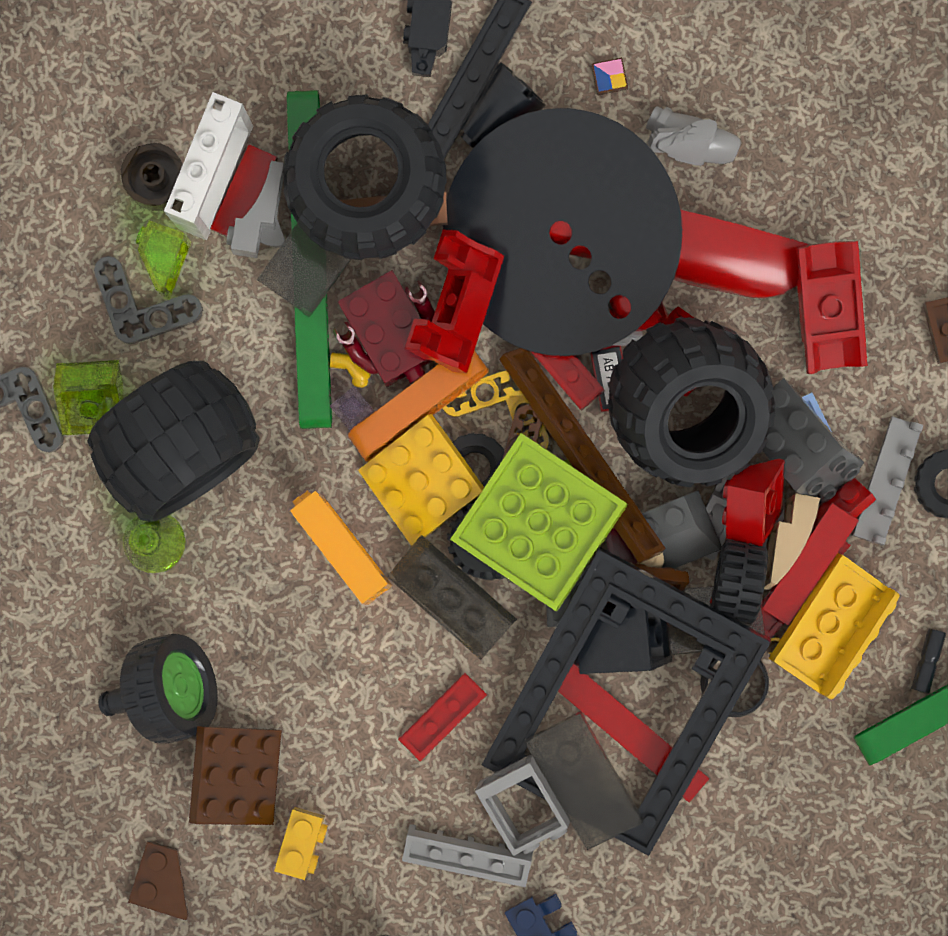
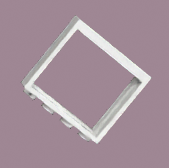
[164,92,253,240]

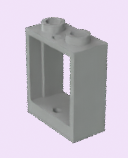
[475,753,571,856]

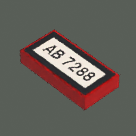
[590,346,623,412]

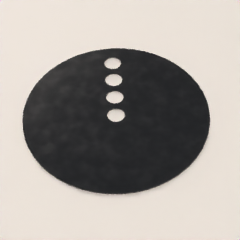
[443,108,683,356]

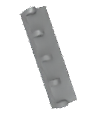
[852,416,923,546]
[402,824,533,888]

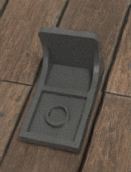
[762,378,864,504]

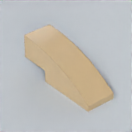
[764,493,820,589]

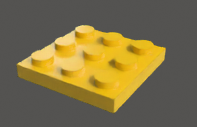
[358,414,485,546]

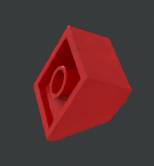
[722,459,785,546]

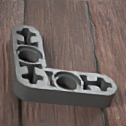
[94,256,203,344]
[0,367,64,453]

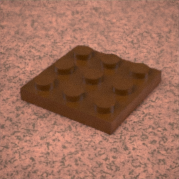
[189,726,282,825]

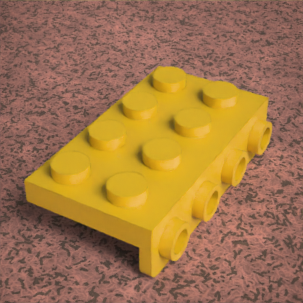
[768,553,900,699]

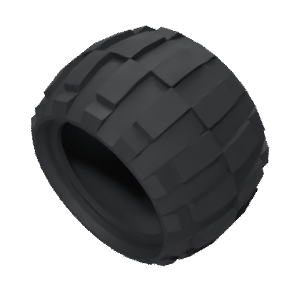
[282,94,447,261]
[608,317,776,487]
[87,360,260,521]

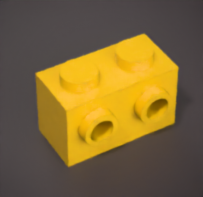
[274,807,328,880]

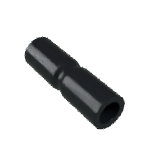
[911,628,947,694]

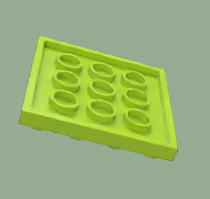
[450,433,628,611]

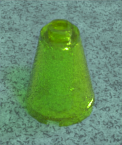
[123,515,186,573]

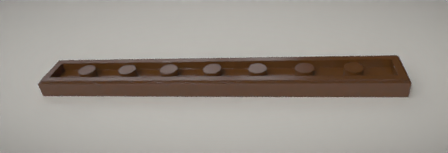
[499,348,666,564]

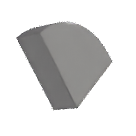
[260,219,287,248]

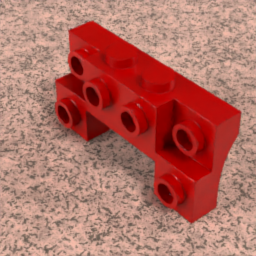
[405,230,504,374]

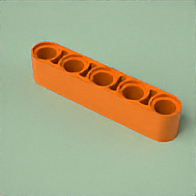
[348,350,489,462]

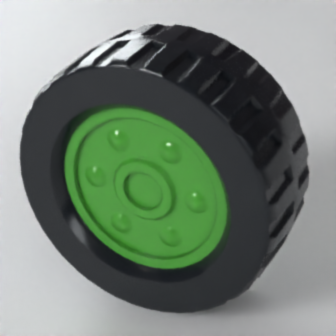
[98,634,218,744]

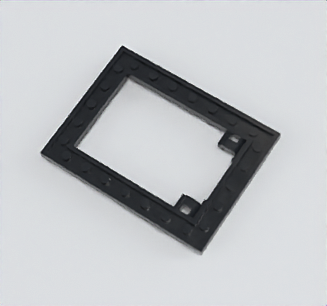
[482,547,771,856]

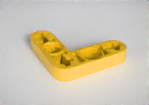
[443,370,549,449]

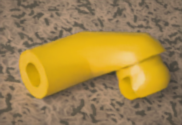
[330,352,371,388]

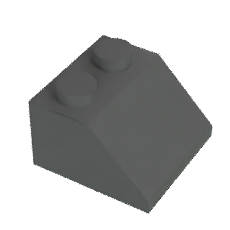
[642,491,722,569]

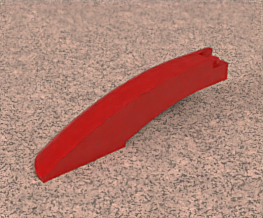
[550,209,810,298]

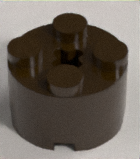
[121,143,183,211]

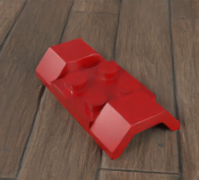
[796,241,868,374]

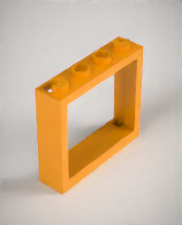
[290,490,393,605]

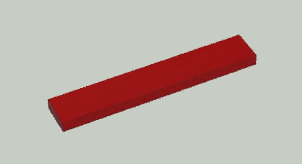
[558,663,709,803]

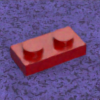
[813,478,876,528]

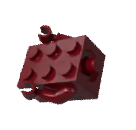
[333,270,435,388]

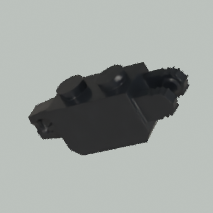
[403,0,452,77]

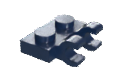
[504,893,578,936]

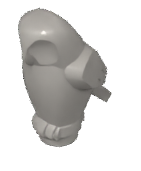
[646,106,741,166]

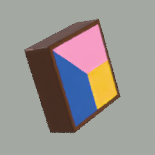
[591,57,628,96]

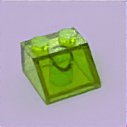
[136,220,192,300]
[53,360,124,435]

